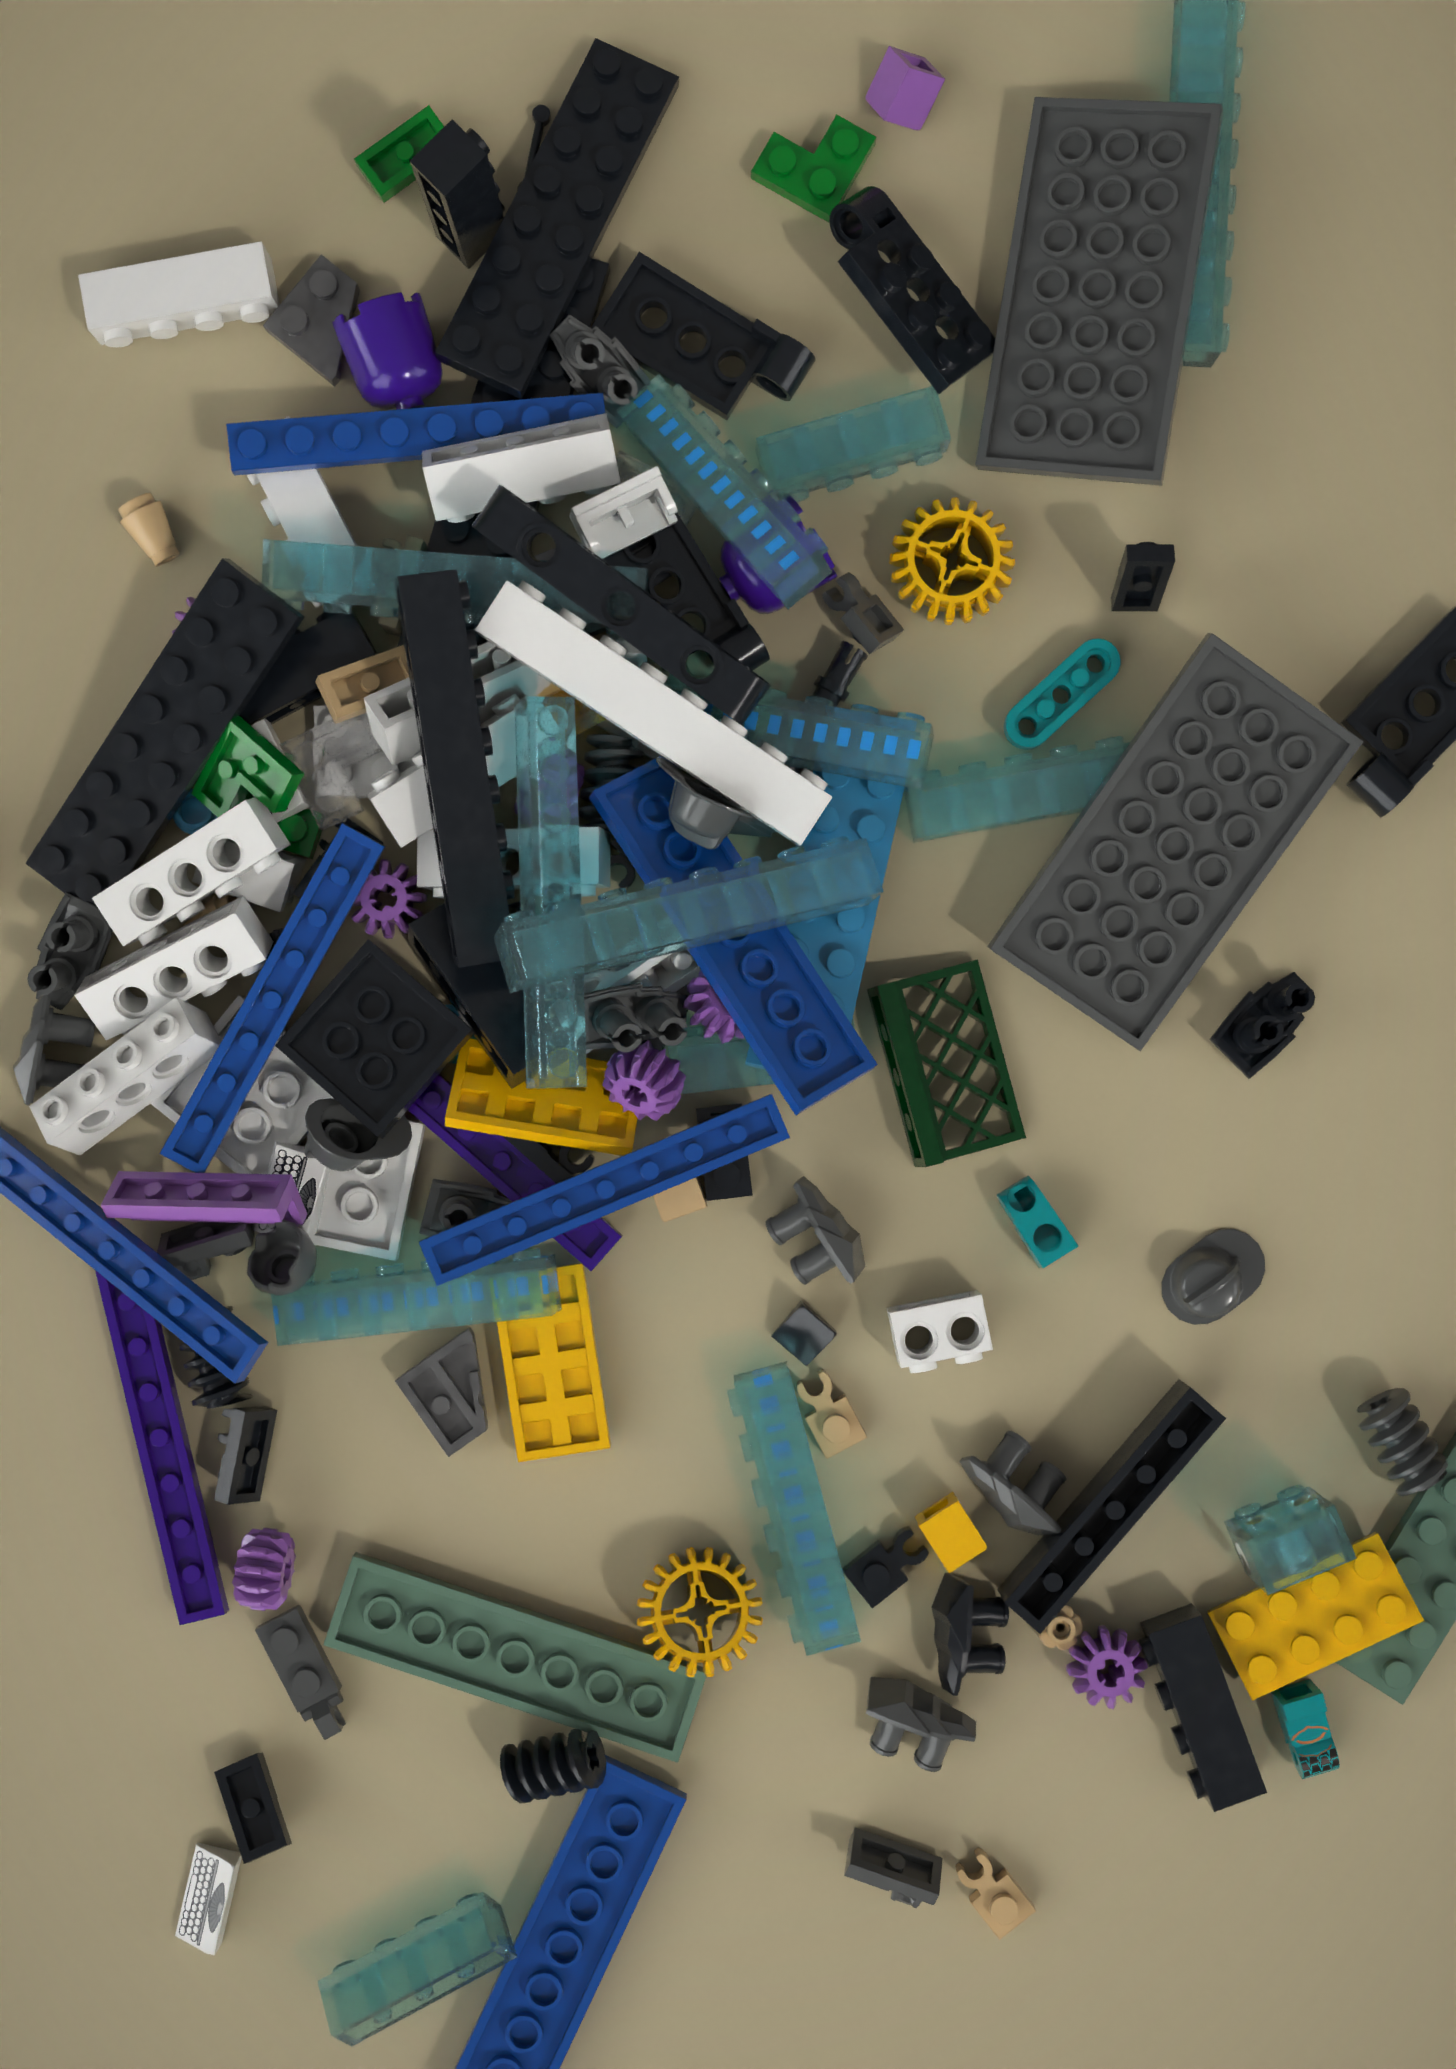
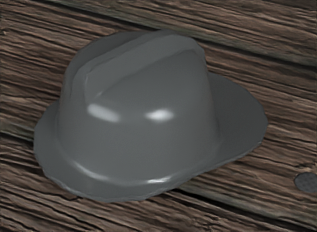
[656,757,753,850]
[304,1098,412,1172]
[1161,1229,1265,1325]

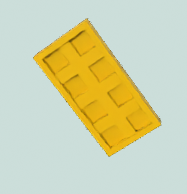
[445,1039,637,1156]
[490,1262,611,1462]
[1207,1532,1424,1701]

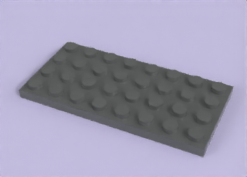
[975,97,1223,486]
[987,633,1364,1052]

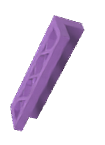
[101,1171,307,1225]

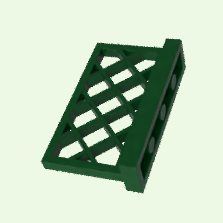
[867,959,1026,1167]

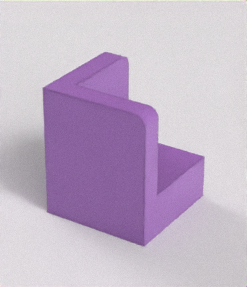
[865,46,945,130]

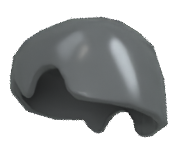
[247,1220,317,1296]

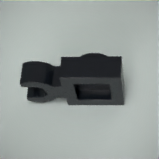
[842,1526,929,1609]

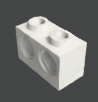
[887,1290,993,1373]

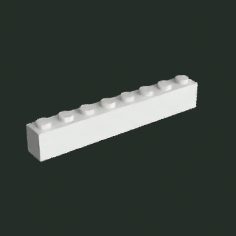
[475,580,832,846]

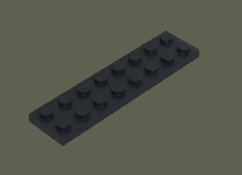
[435,38,679,399]
[26,558,305,906]

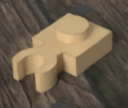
[796,1369,867,1459]
[955,1847,1036,1940]

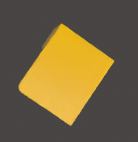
[914,1492,987,1573]

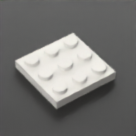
[150,995,334,1174]

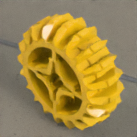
[889,497,1015,625]
[637,1547,763,1677]

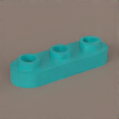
[1003,639,1121,750]

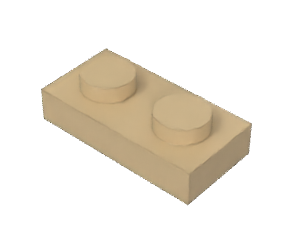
[315,645,409,724]

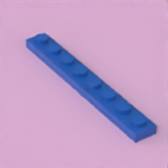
[226,393,605,476]
[160,823,386,1173]
[419,1094,790,1286]
[0,1127,269,1384]

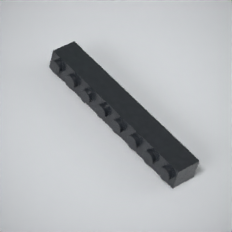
[394,569,522,968]

